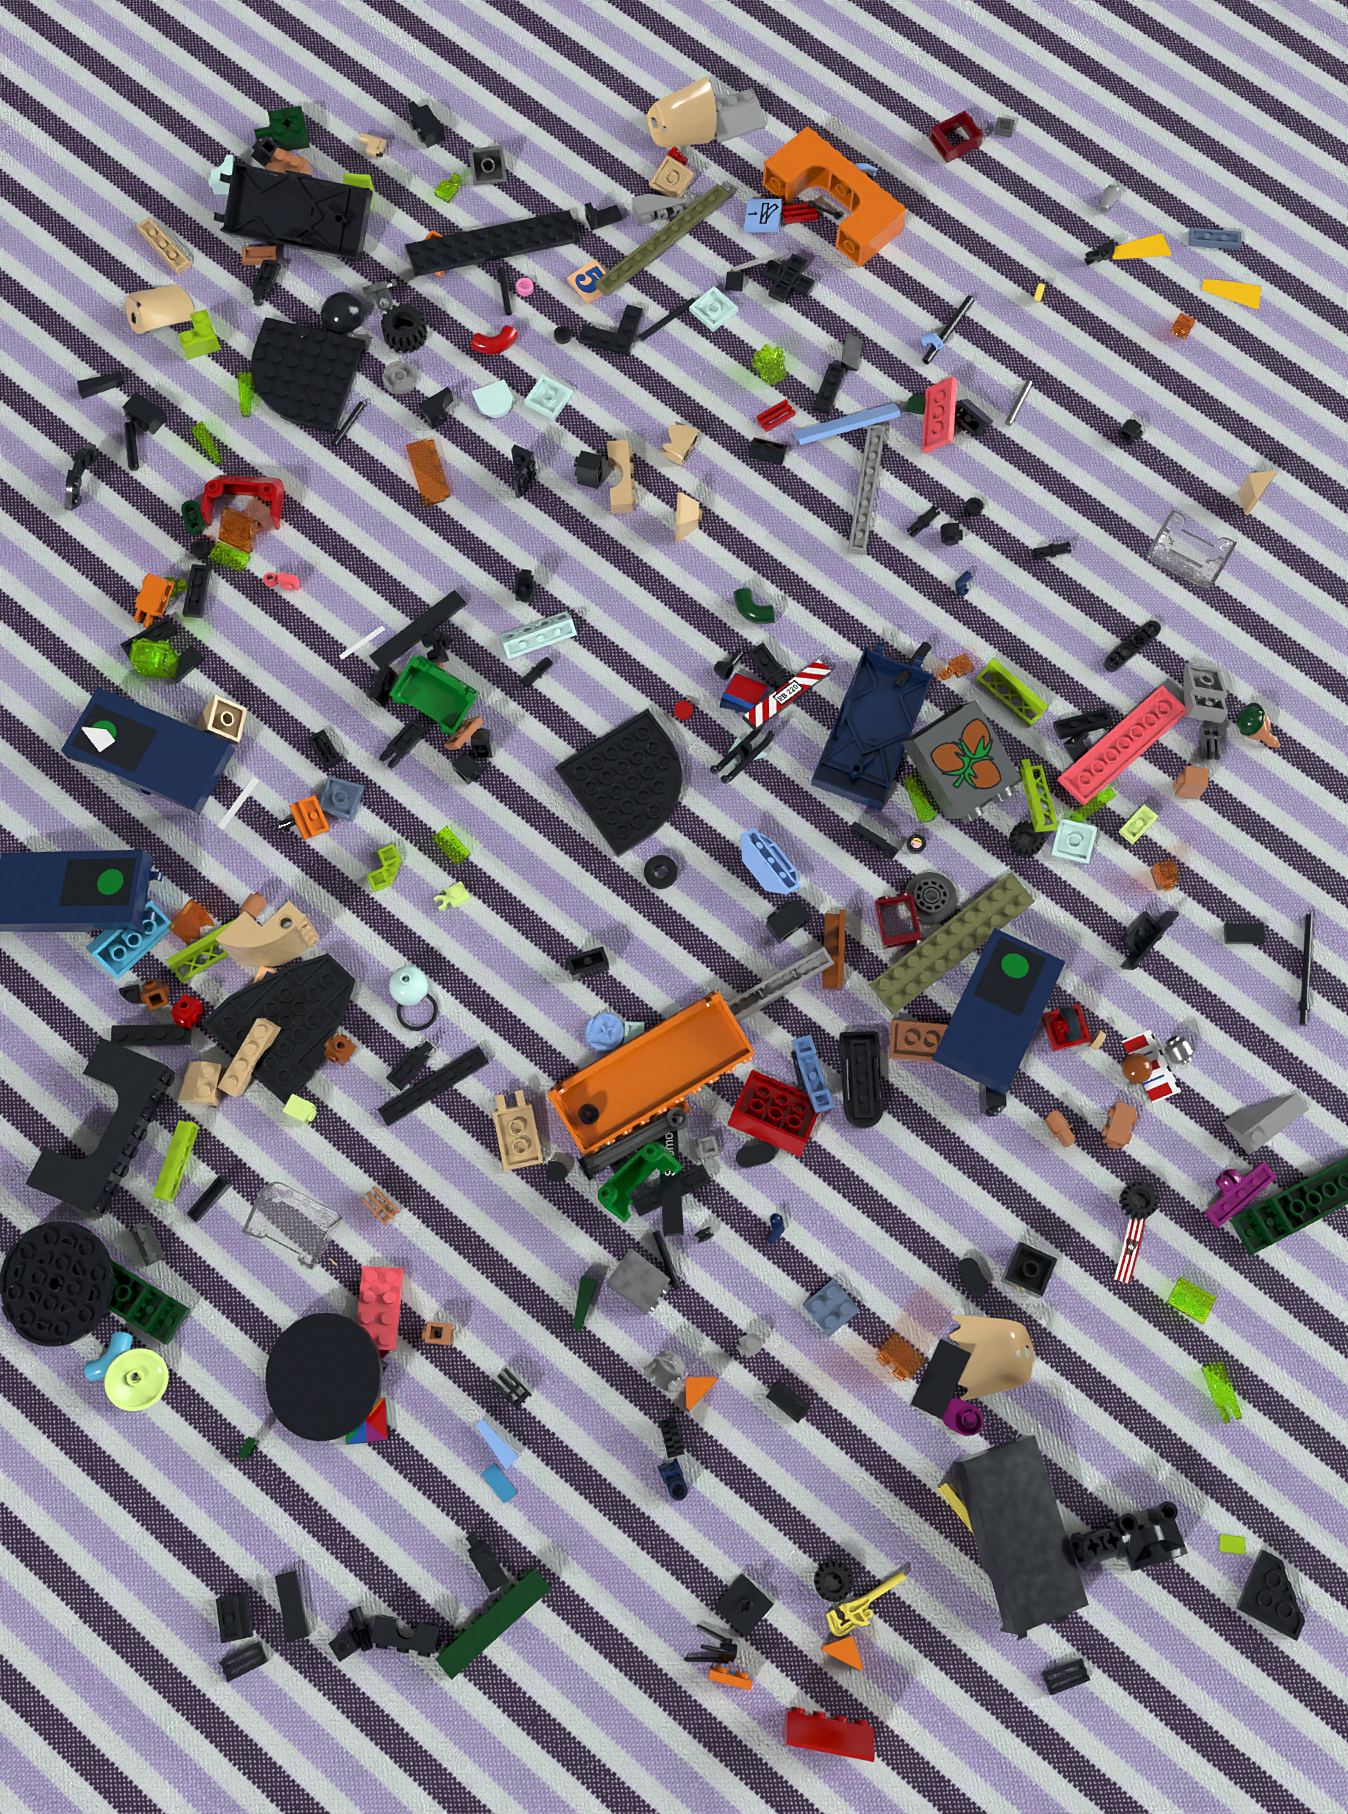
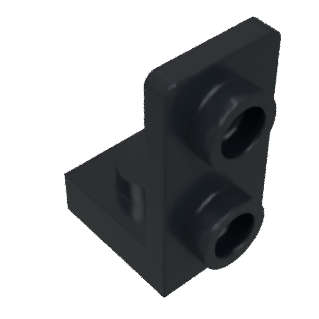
[584,202,623,231]

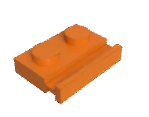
[289,795,330,841]
[708,1665,753,1691]

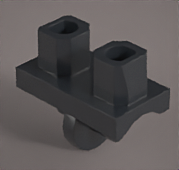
[515,569,534,603]
[420,627,453,663]

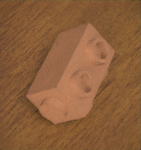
[1101,1101,1138,1149]

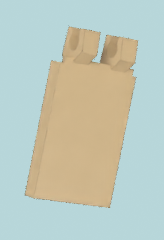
[493,1090,543,1171]

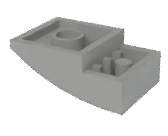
[1183,664,1228,723]

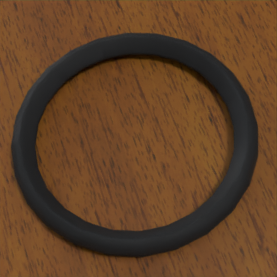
[397,993,438,1031]

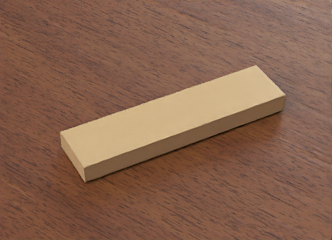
[136,217,191,274]

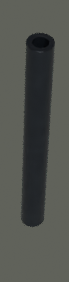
[922,295,974,365]

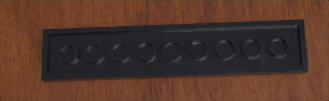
[405,210,580,277]

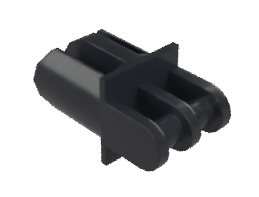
[491,1367,532,1410]

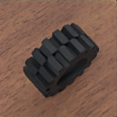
[1008,820,1045,858]
[1119,1181,1159,1220]
[659,1416,684,1458]
[814,1561,853,1602]

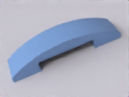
[792,1035,835,1113]

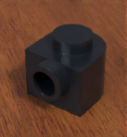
[1118,419,1144,445]
[940,523,963,546]

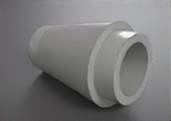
[1099,185,1120,213]

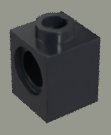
[451,751,482,785]
[328,1628,361,1662]

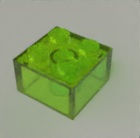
[128,638,179,679]

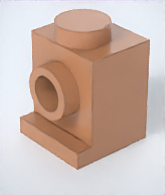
[422,1321,454,1346]

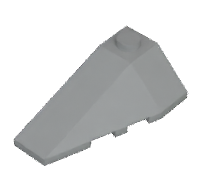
[1223,1093,1309,1155]

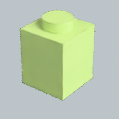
[283,1094,317,1125]

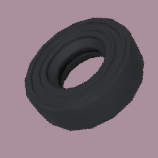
[644,855,678,889]

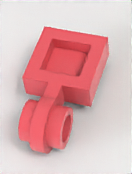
[263,572,300,591]

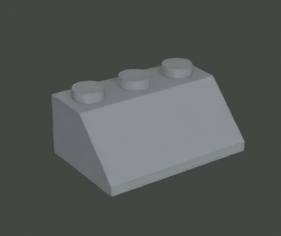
[714,88,764,143]

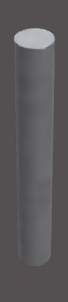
[1005,380,1032,426]

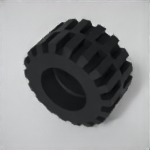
[381,303,427,353]

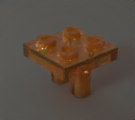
[218,506,262,554]

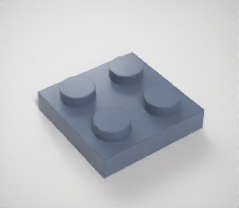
[802,1279,860,1337]

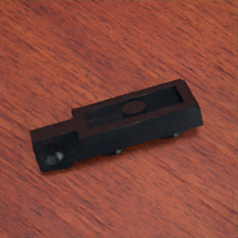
[252,259,281,306]
[747,643,786,689]
[849,821,898,860]
[386,1041,433,1091]
[466,1533,509,1593]

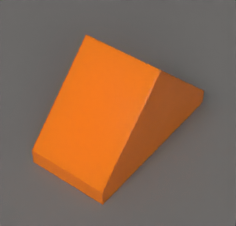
[685,1377,718,1411]
[820,1634,863,1671]

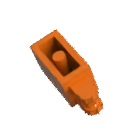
[134,573,175,628]

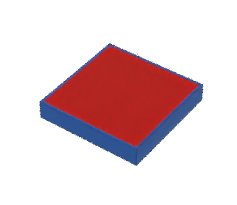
[722,672,769,709]

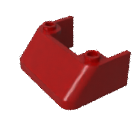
[201,475,284,530]

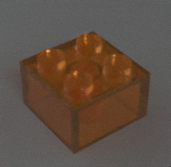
[874,1332,926,1382]

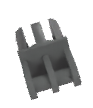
[1198,726,1222,760]

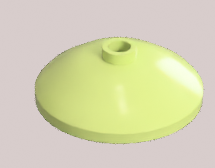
[104,1348,168,1411]

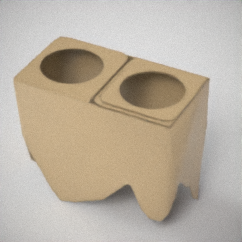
[658,421,699,466]

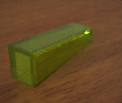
[237,372,254,417]
[190,421,223,465]
[904,776,936,824]
[1070,787,1117,823]

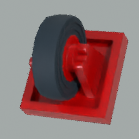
[1041,1004,1092,1052]

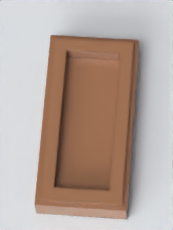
[242,246,278,265]

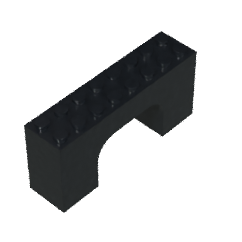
[25,1038,175,1218]

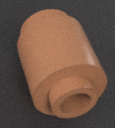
[239,892,266,919]

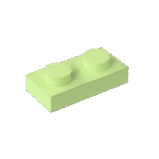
[1118,805,1159,845]

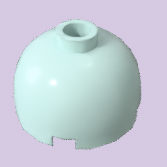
[389,966,429,1006]

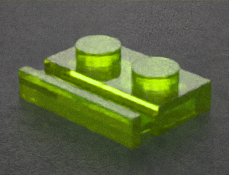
[1166,1277,1217,1324]

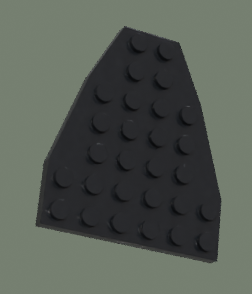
[201,953,356,1105]

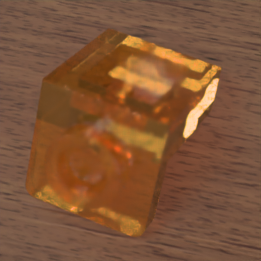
[1170,313,1196,340]

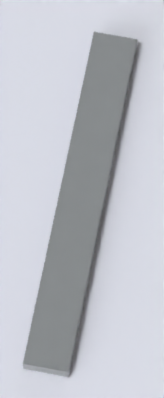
[847,425,886,555]

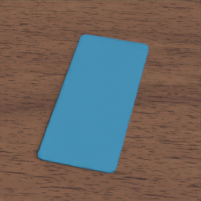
[482,1464,517,1503]

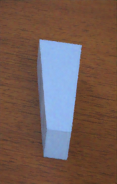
[476,1419,519,1470]

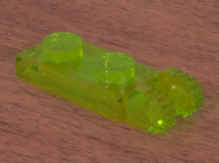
[1201,1361,1242,1424]

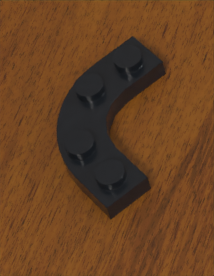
[65,443,98,511]

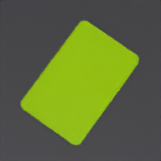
[1219,1534,1245,1555]

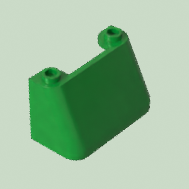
[389,654,480,735]
[597,1142,683,1223]

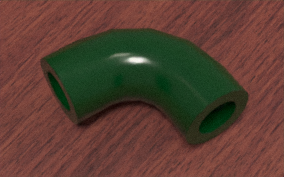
[733,588,775,624]

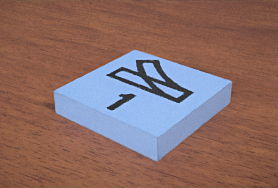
[744,199,782,232]

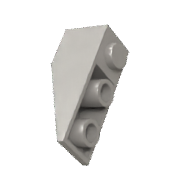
[632,194,687,225]

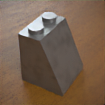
[607,1248,671,1315]

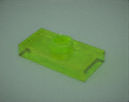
[209,541,251,572]
[432,826,471,867]

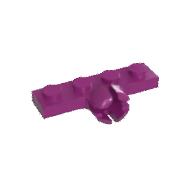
[1203,1162,1277,1228]

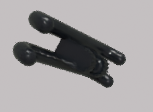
[710,725,775,784]

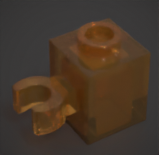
[1150,860,1180,892]

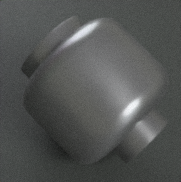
[1164,1035,1194,1065]

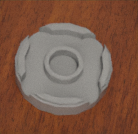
[382,361,418,394]

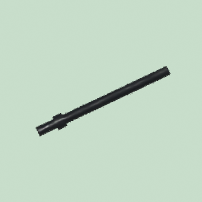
[1298,914,1314,1026]

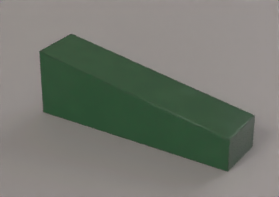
[573,1276,597,1331]

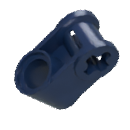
[657,1458,688,1501]

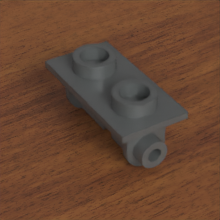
[131,1221,165,1267]

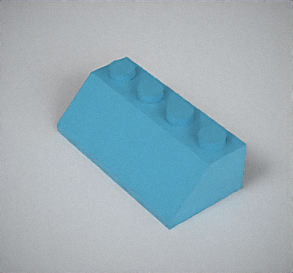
[86,898,175,980]

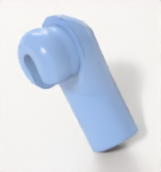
[854,163,878,177]
[921,333,944,349]

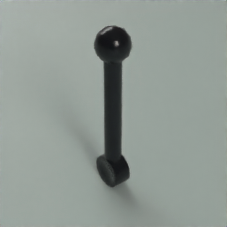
[808,201,841,220]
[791,1051,805,1091]

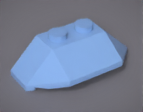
[740,828,800,895]

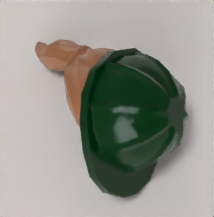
[1236,702,1280,748]

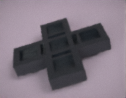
[761,253,815,304]

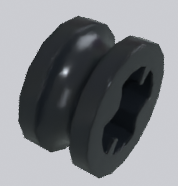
[694,1226,715,1244]

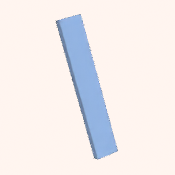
[794,403,900,445]

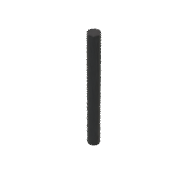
[638,298,695,342]

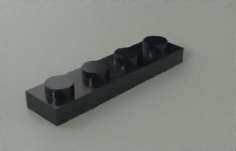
[111,1024,192,1046]
[631,1164,711,1217]

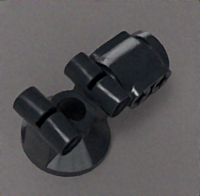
[1071,1501,1188,1572]

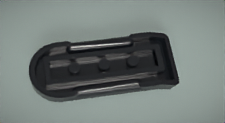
[839,1031,884,1129]

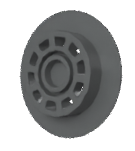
[904,872,957,923]

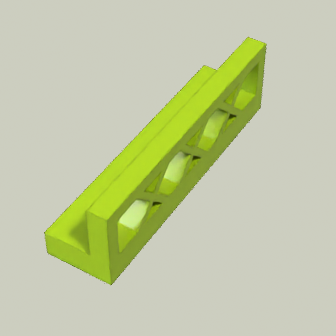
[975,658,1048,727]
[1019,759,1058,832]
[166,919,235,983]
[152,1120,199,1203]

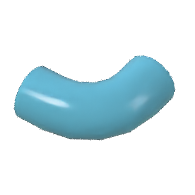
[84,1332,133,1381]

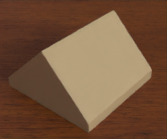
[1238,470,1276,516]

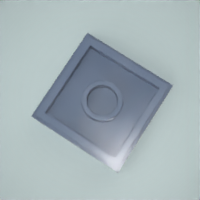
[319,776,365,822]

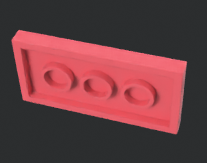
[921,376,957,453]
[357,1266,404,1351]

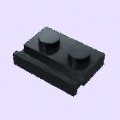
[216,1592,254,1643]

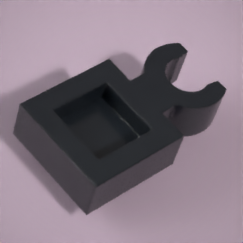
[1084,241,1115,265]

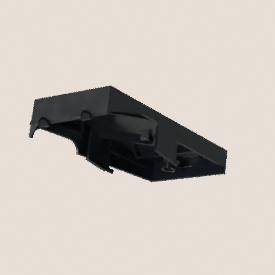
[213,161,373,262]
[953,1435,1089,1640]

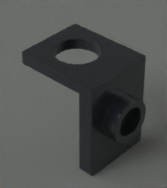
[1063,733,1089,764]

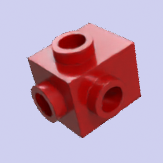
[171,994,204,1029]

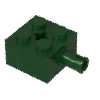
[254,106,310,151]

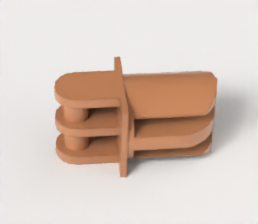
[1044,1110,1075,1147]
[360,1186,400,1226]

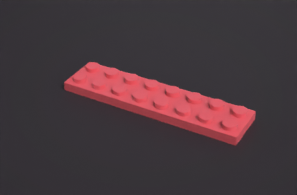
[1057,685,1187,806]

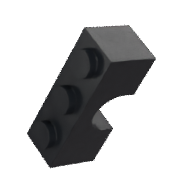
[370,1614,441,1657]

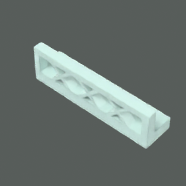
[498,611,577,659]

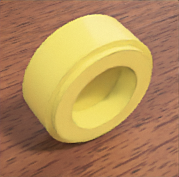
[1034,283,1045,302]

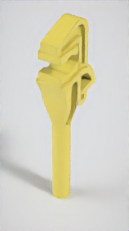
[826,1571,906,1637]

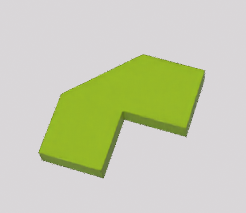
[366,843,402,893]

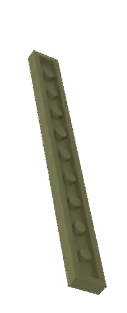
[595,184,730,297]

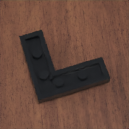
[578,304,643,356]

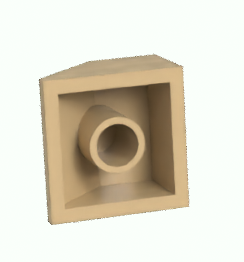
[179,1061,227,1107]

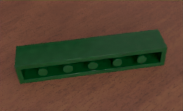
[435,1568,552,1680]

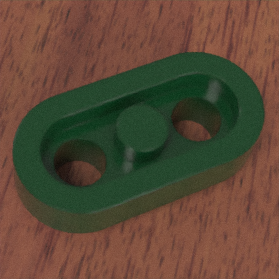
[181,500,205,535]

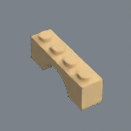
[607,440,636,514]
[218,1018,281,1097]

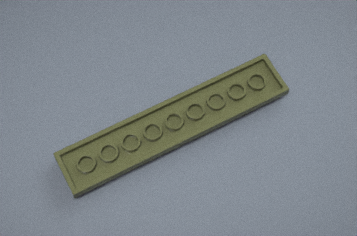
[868,872,1035,1015]

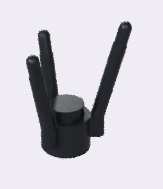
[684,1624,738,1664]

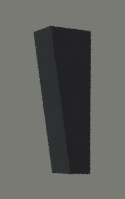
[77,372,125,399]
[187,1175,233,1222]

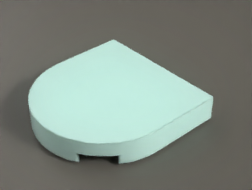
[472,379,513,418]

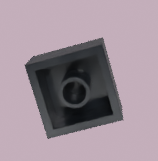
[1001,1242,1058,1298]

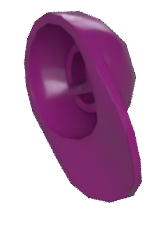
[942,1398,984,1436]

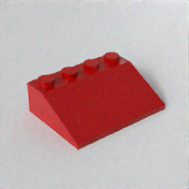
[727,1070,819,1157]
[782,1706,875,1762]

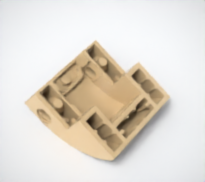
[215,901,320,968]

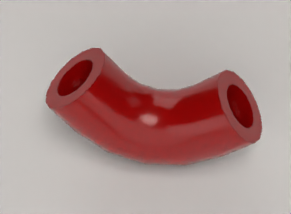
[471,325,518,355]

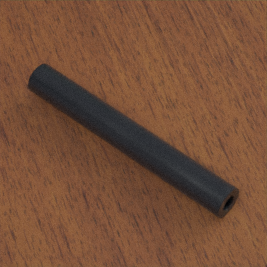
[498,267,512,316]
[331,401,365,447]
[653,1230,682,1290]

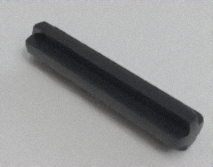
[124,421,139,471]
[893,642,932,687]

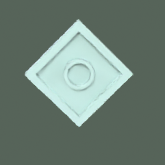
[689,286,738,332]
[524,375,573,420]
[1051,818,1097,865]

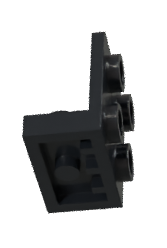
[511,444,537,499]

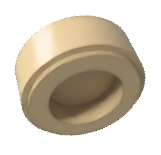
[1089,1030,1106,1050]

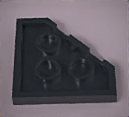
[1236,1549,1305,1641]

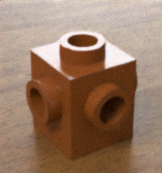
[140,977,170,1011]
[324,1033,357,1067]

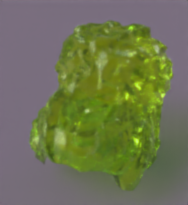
[752,344,786,385]

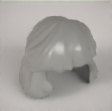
[643,1350,685,1393]

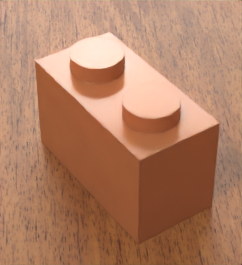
[1173,766,1209,800]

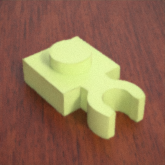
[434,882,470,911]

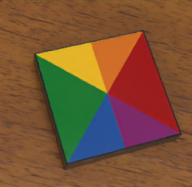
[346,1398,389,1445]

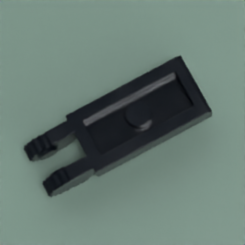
[379,719,427,769]

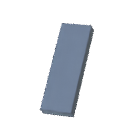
[1188,228,1241,250]

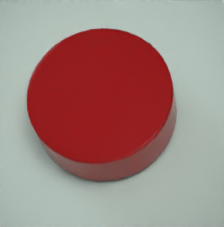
[674,701,693,720]

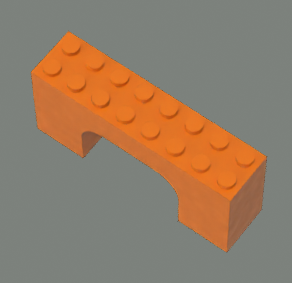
[762,126,906,267]

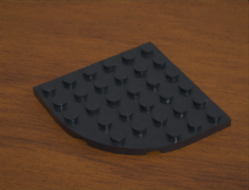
[251,317,366,434]
[555,709,682,858]

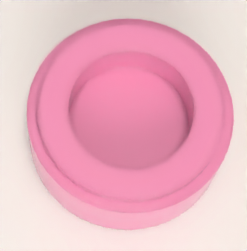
[516,278,534,296]

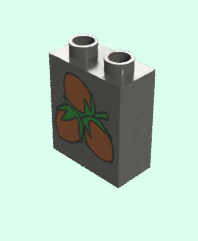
[901,700,1021,824]

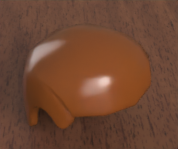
[1121,1053,1152,1084]

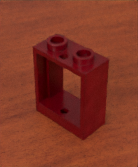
[929,111,983,163]
[874,892,922,949]

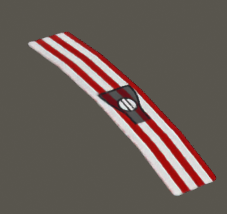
[1114,1204,1146,1284]

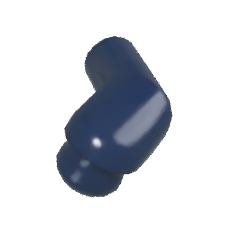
[955,571,973,596]
[766,1213,785,1244]

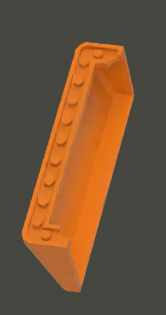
[547,990,756,1156]

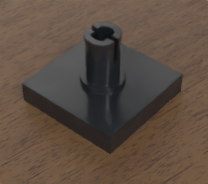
[714,1573,774,1637]

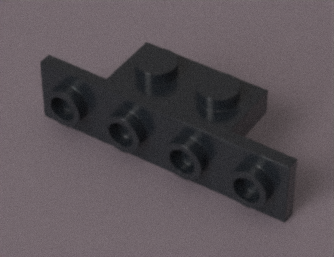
[1120,911,1179,970]

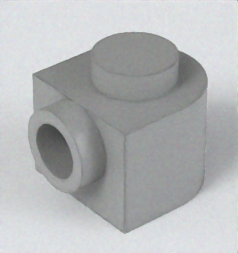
[736,1333,762,1359]

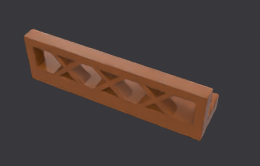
[822,909,846,990]

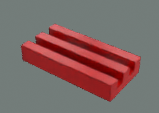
[781,202,818,224]
[757,399,796,432]

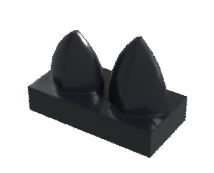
[365,665,399,708]

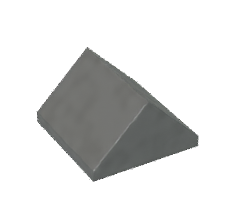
[469,145,507,185]

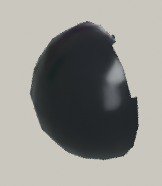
[320,292,365,334]

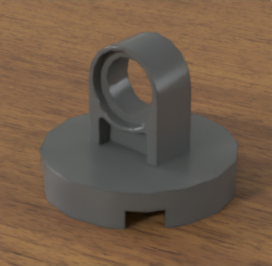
[362,279,397,311]

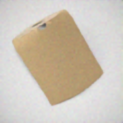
[125,285,195,334]

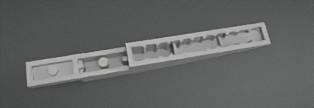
[726,947,834,1023]

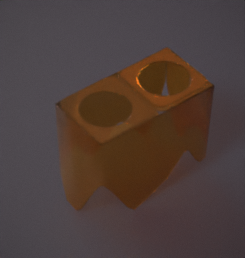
[167,899,217,946]

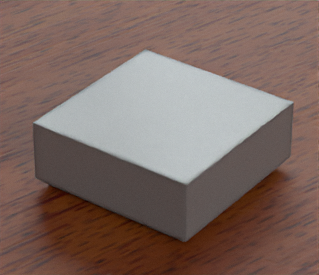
[696,1135,720,1160]

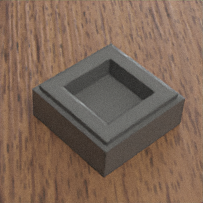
[995,117,1015,138]

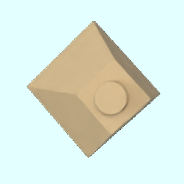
[675,492,702,542]
[197,695,247,743]

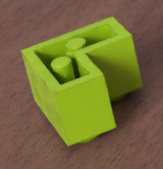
[178,309,221,360]

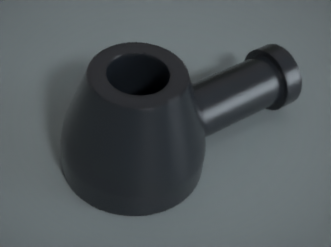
[714,650,744,681]

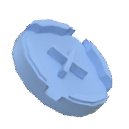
[586,1013,625,1052]

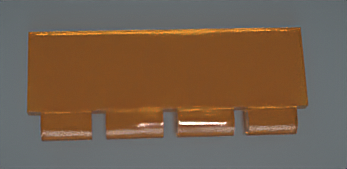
[406,439,451,507]

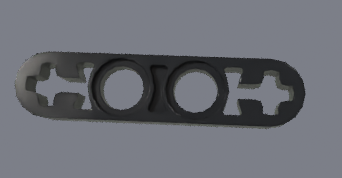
[1104,620,1161,672]

